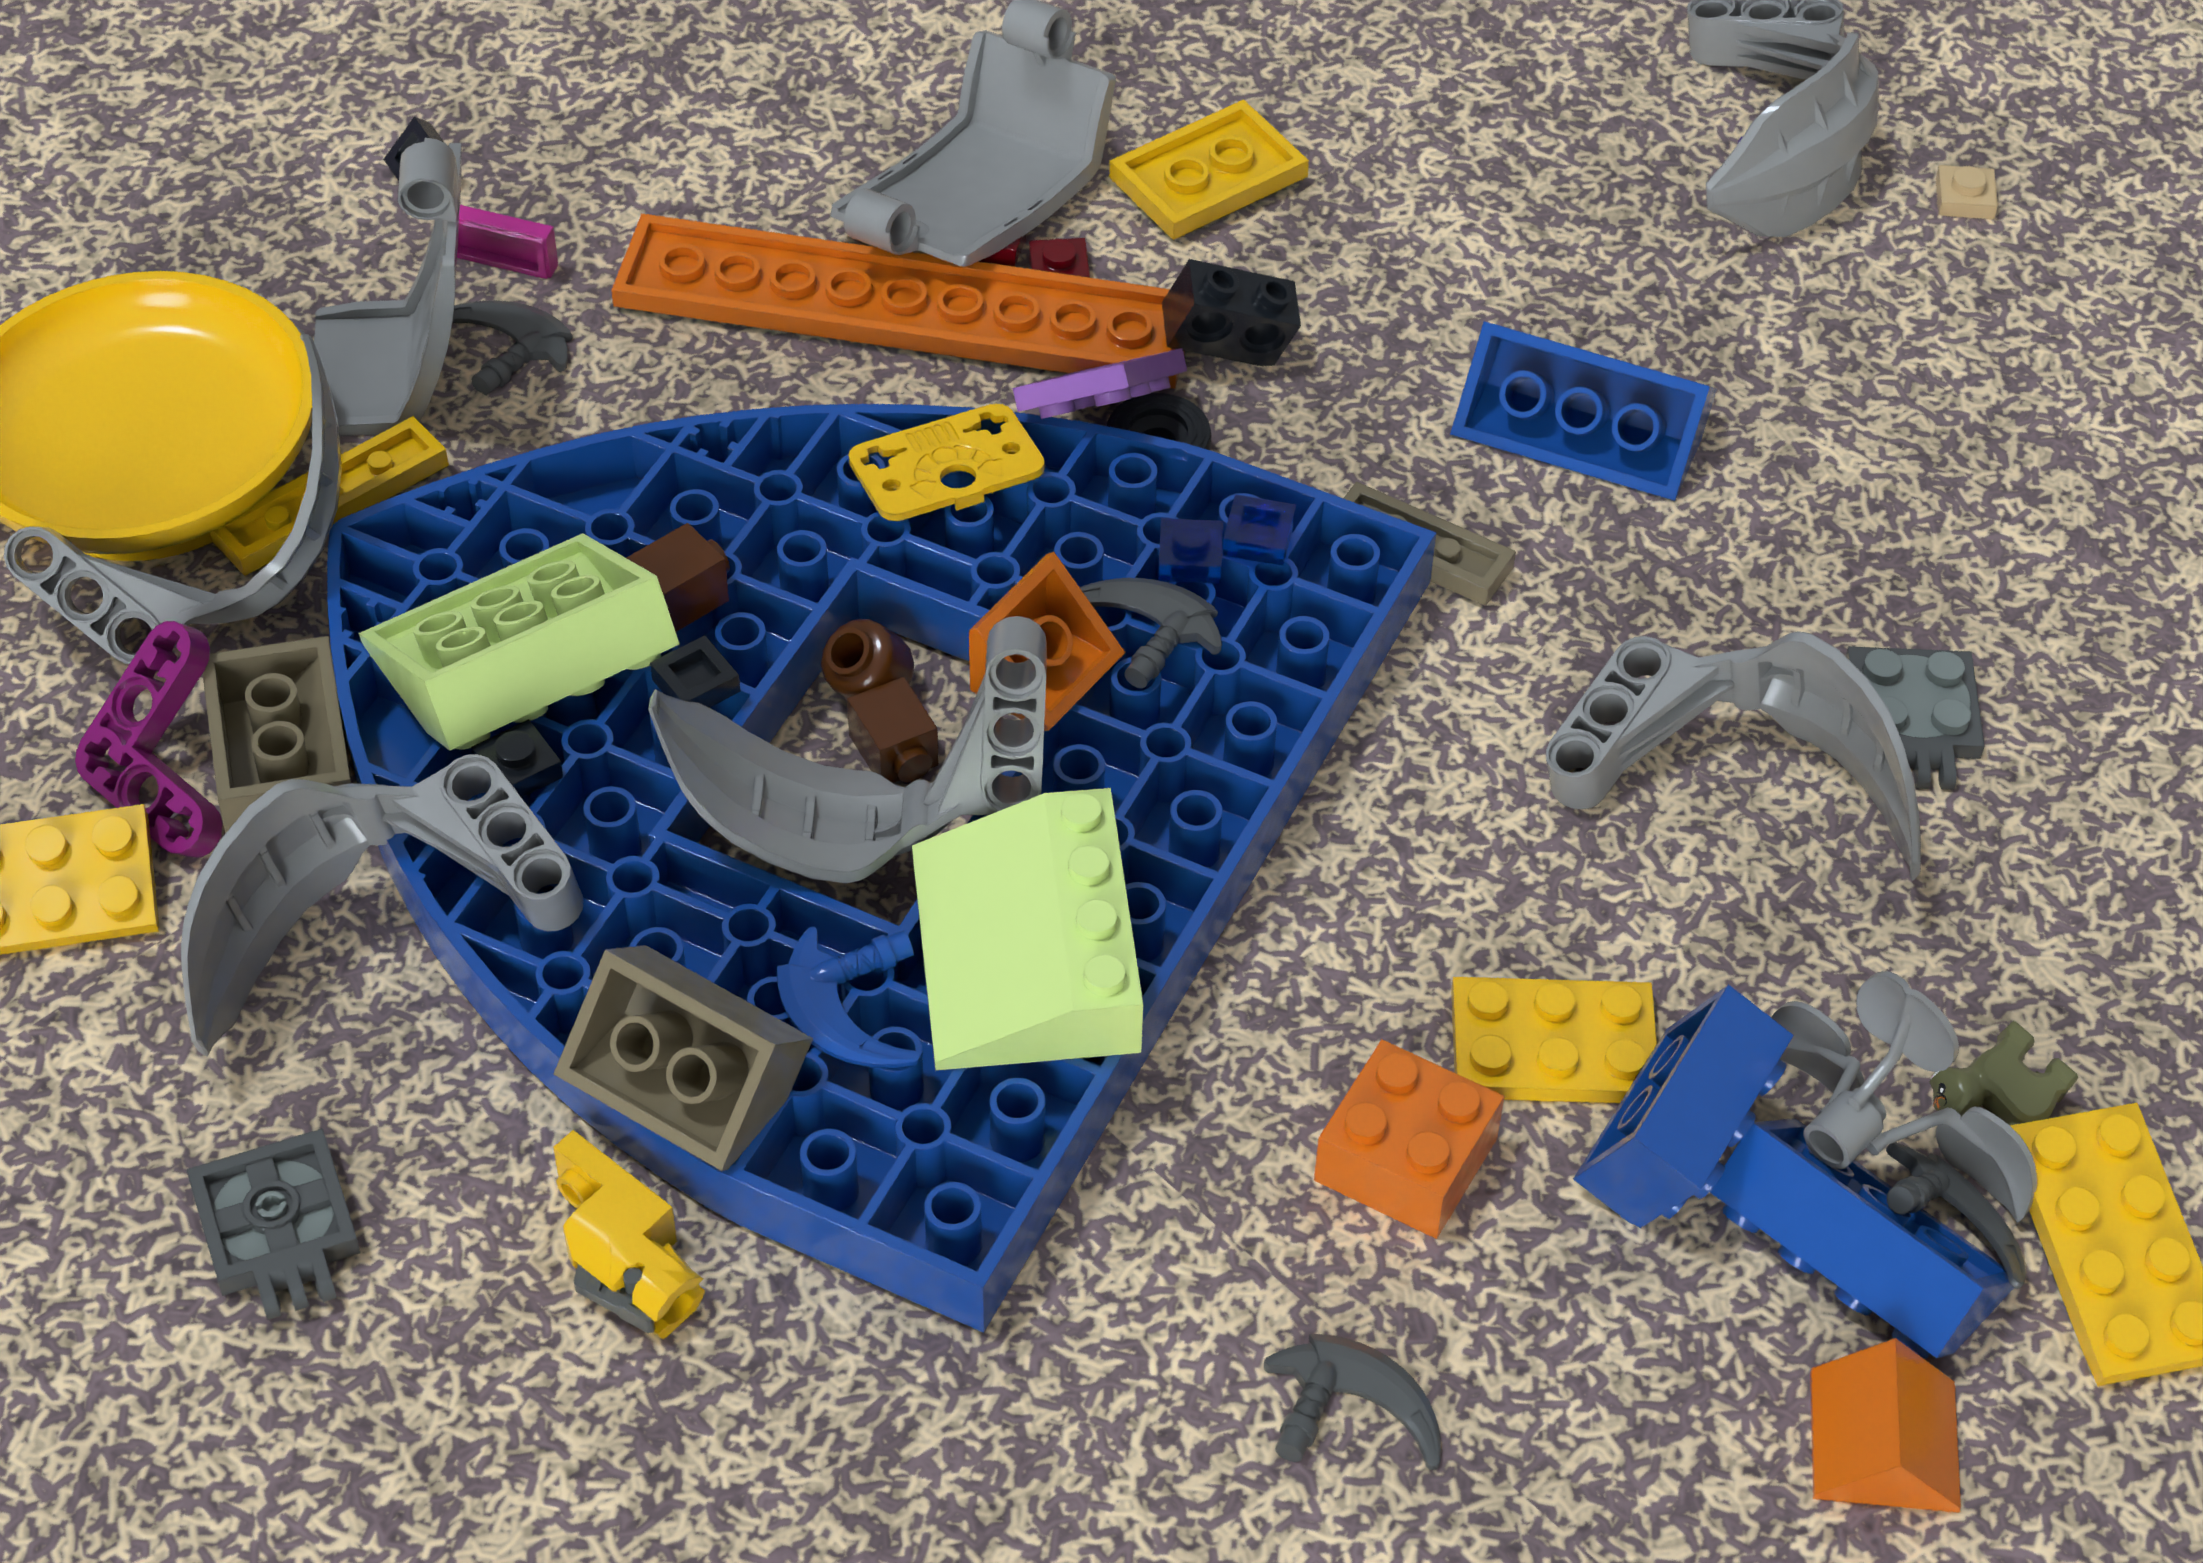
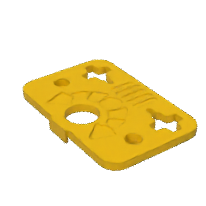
[848,403,1045,521]

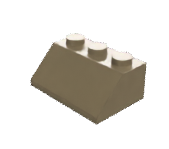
[203,636,351,833]
[553,945,813,1171]

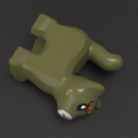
[1929,1021,2079,1126]

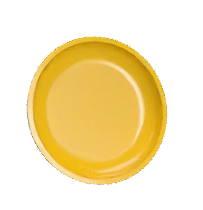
[0,271,312,561]

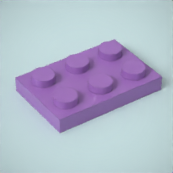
[1012,348,1187,419]

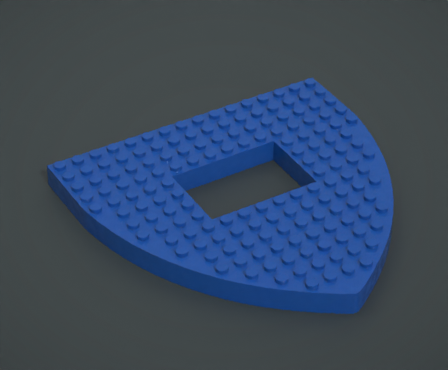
[327,404,1436,1333]

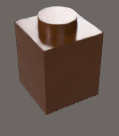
[627,523,730,632]
[847,676,939,783]

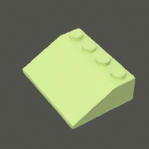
[358,533,680,751]
[912,788,1143,1071]

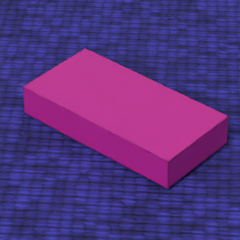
[457,205,558,279]

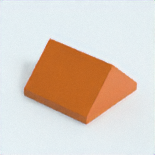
[969,552,1126,731]
[1810,1338,1961,1513]

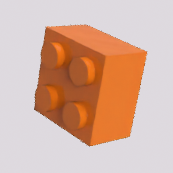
[1314,1039,1505,1239]

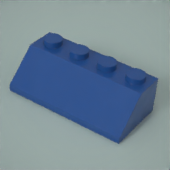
[1450,321,1717,501]
[1710,1118,2015,1358]

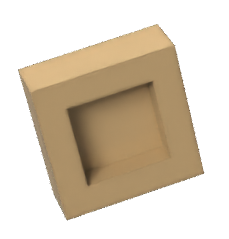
[1936,165,1998,219]

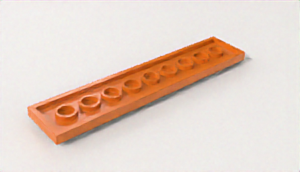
[611,213,1185,389]

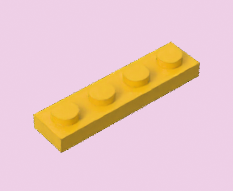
[210,416,449,576]

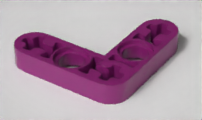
[75,621,223,858]

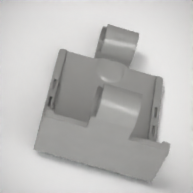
[831,0,1116,267]
[296,138,462,437]

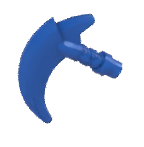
[777,927,920,1068]

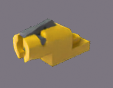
[553,1130,705,1339]

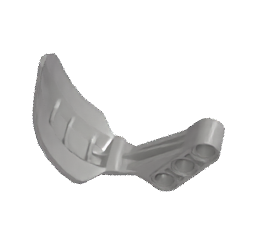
[1687,0,1879,237]
[4,334,342,664]
[648,616,1047,884]
[1546,631,1921,881]
[181,754,583,1057]

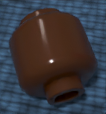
[821,619,914,699]

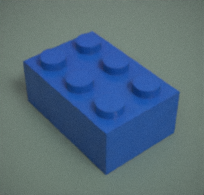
[1573,984,1794,1228]

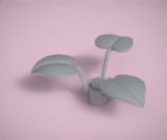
[1771,971,2037,1223]

